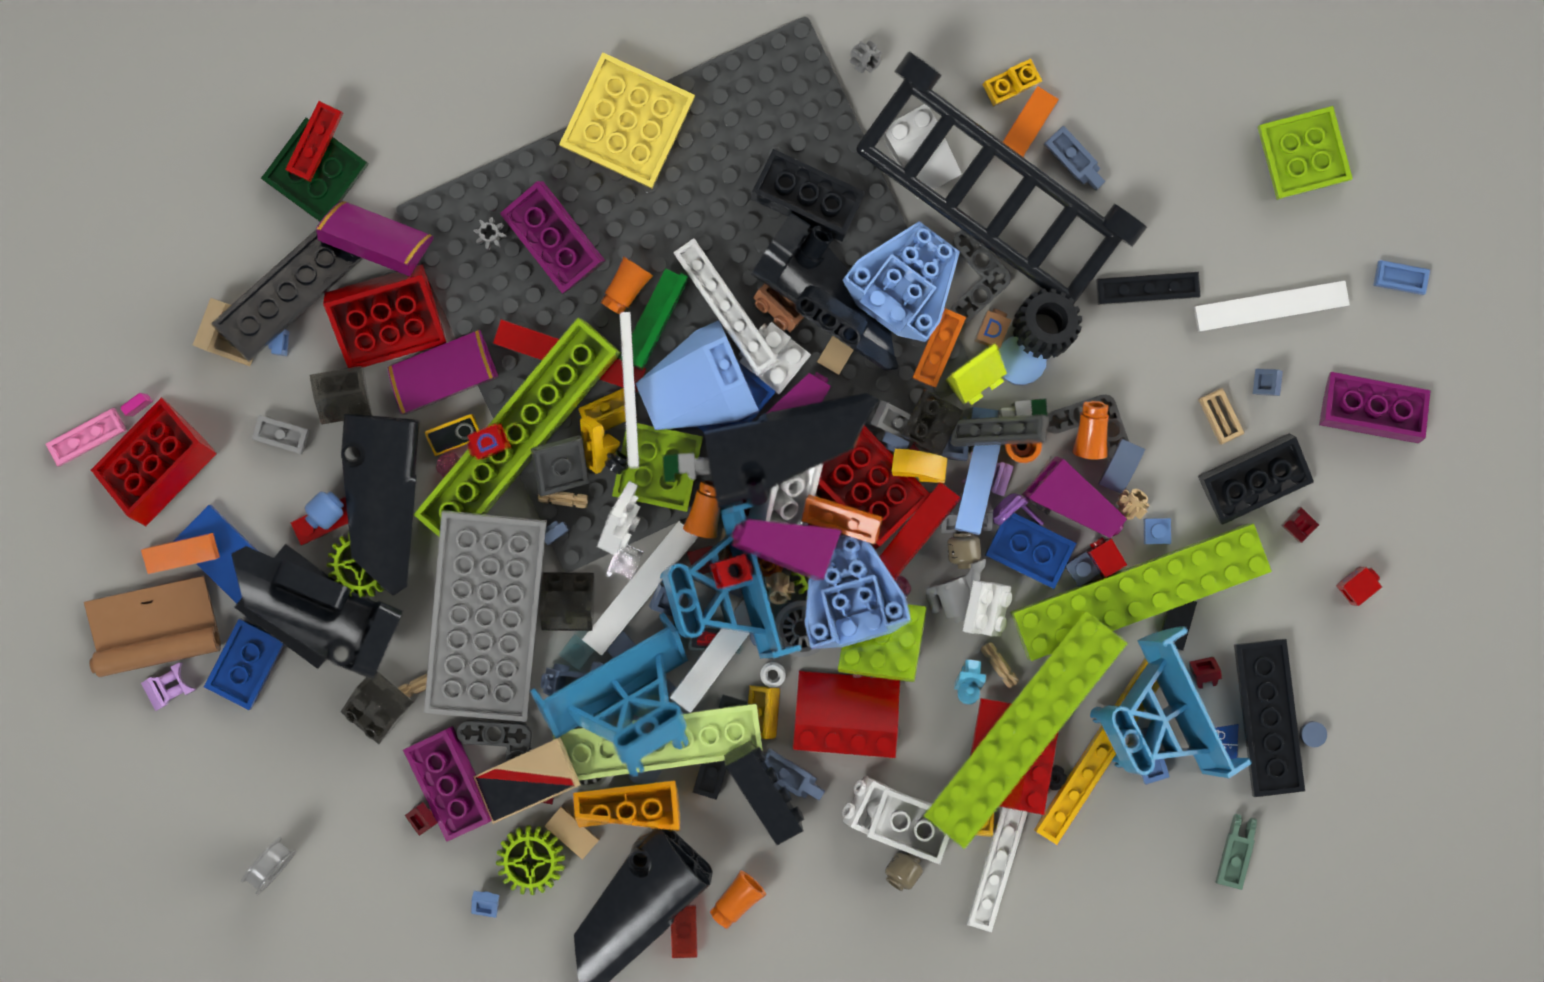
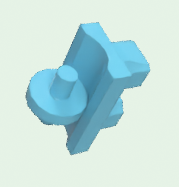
[954,660,986,705]

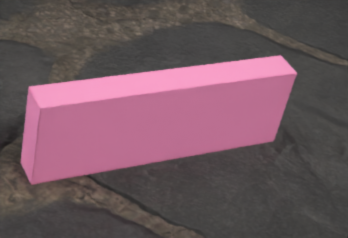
[46,408,127,466]

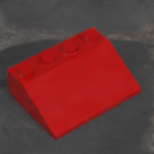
[323,264,447,372]
[91,397,217,527]
[816,425,930,550]
[793,671,900,758]
[970,698,1059,815]

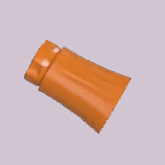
[601,256,653,315]
[1072,401,1109,459]
[1005,443,1042,463]
[683,480,721,539]
[710,870,766,929]

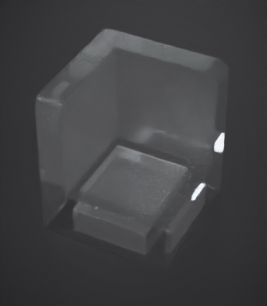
[605,545,644,579]

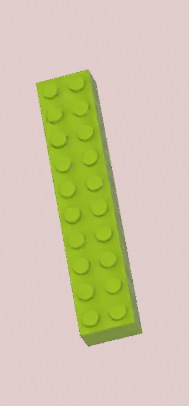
[413,318,622,538]
[1010,524,1272,661]
[923,611,1128,849]

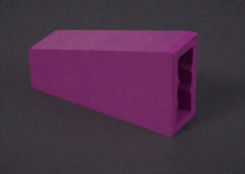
[767,372,831,413]
[1022,456,1127,538]
[732,520,841,581]

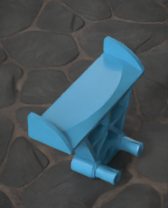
[660,503,802,659]
[530,612,689,776]
[1090,627,1251,778]

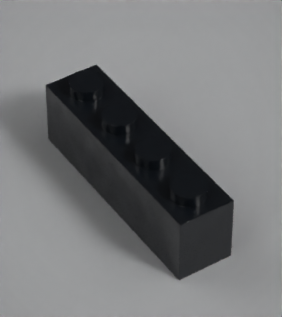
[724,740,804,845]

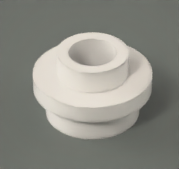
[760,662,786,687]

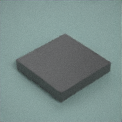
[531,435,589,497]

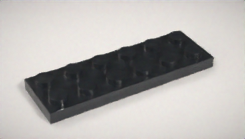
[211,230,361,362]
[1234,639,1305,797]

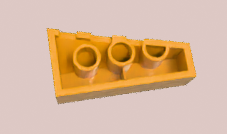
[573,781,680,831]

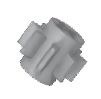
[849,40,882,73]
[473,217,506,250]

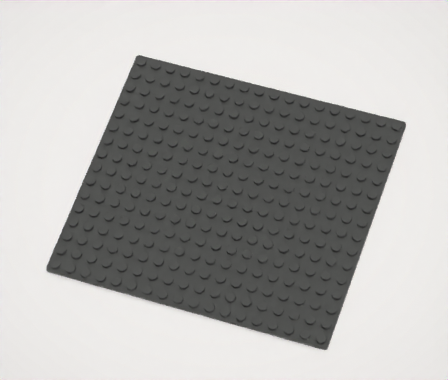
[396,17,970,573]

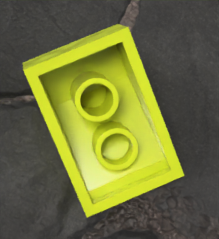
[945,344,1007,405]

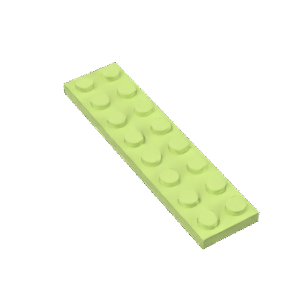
[552,703,763,780]

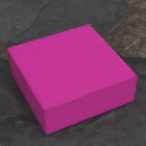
[120,393,153,417]

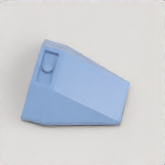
[843,221,960,342]
[636,320,759,430]
[805,535,911,649]

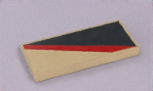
[473,737,581,824]

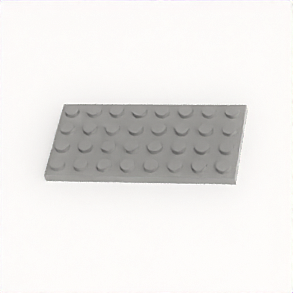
[424,510,546,722]

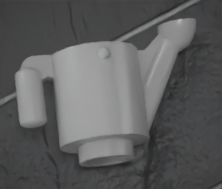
[926,559,986,623]

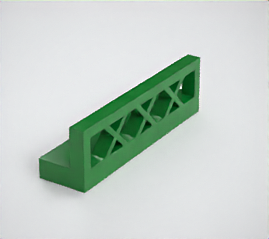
[619,268,688,371]

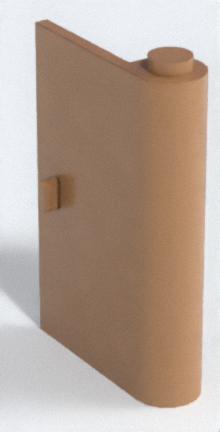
[84,575,221,677]

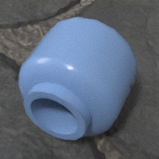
[305,491,344,529]

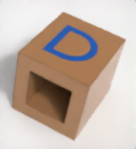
[974,309,1012,350]

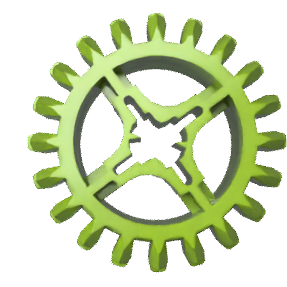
[326,532,384,598]
[496,825,565,895]

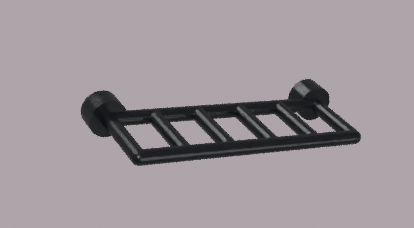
[856,51,1147,305]

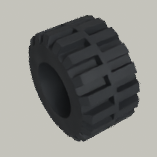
[1012,289,1082,359]

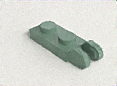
[1215,814,1257,890]

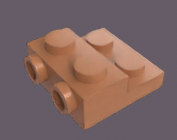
[753,284,805,333]

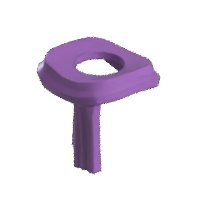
[993,493,1044,526]

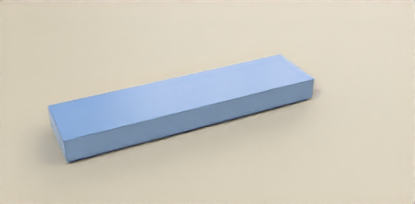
[955,445,1001,535]

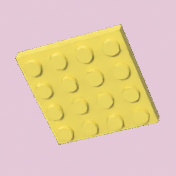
[559,52,695,189]

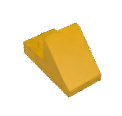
[580,416,620,474]

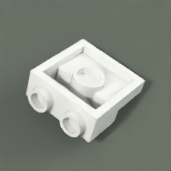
[739,322,811,395]
[597,481,641,556]
[963,581,1012,636]
[842,775,906,835]

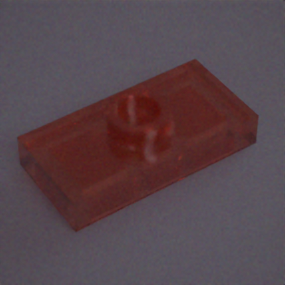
[671,905,698,958]

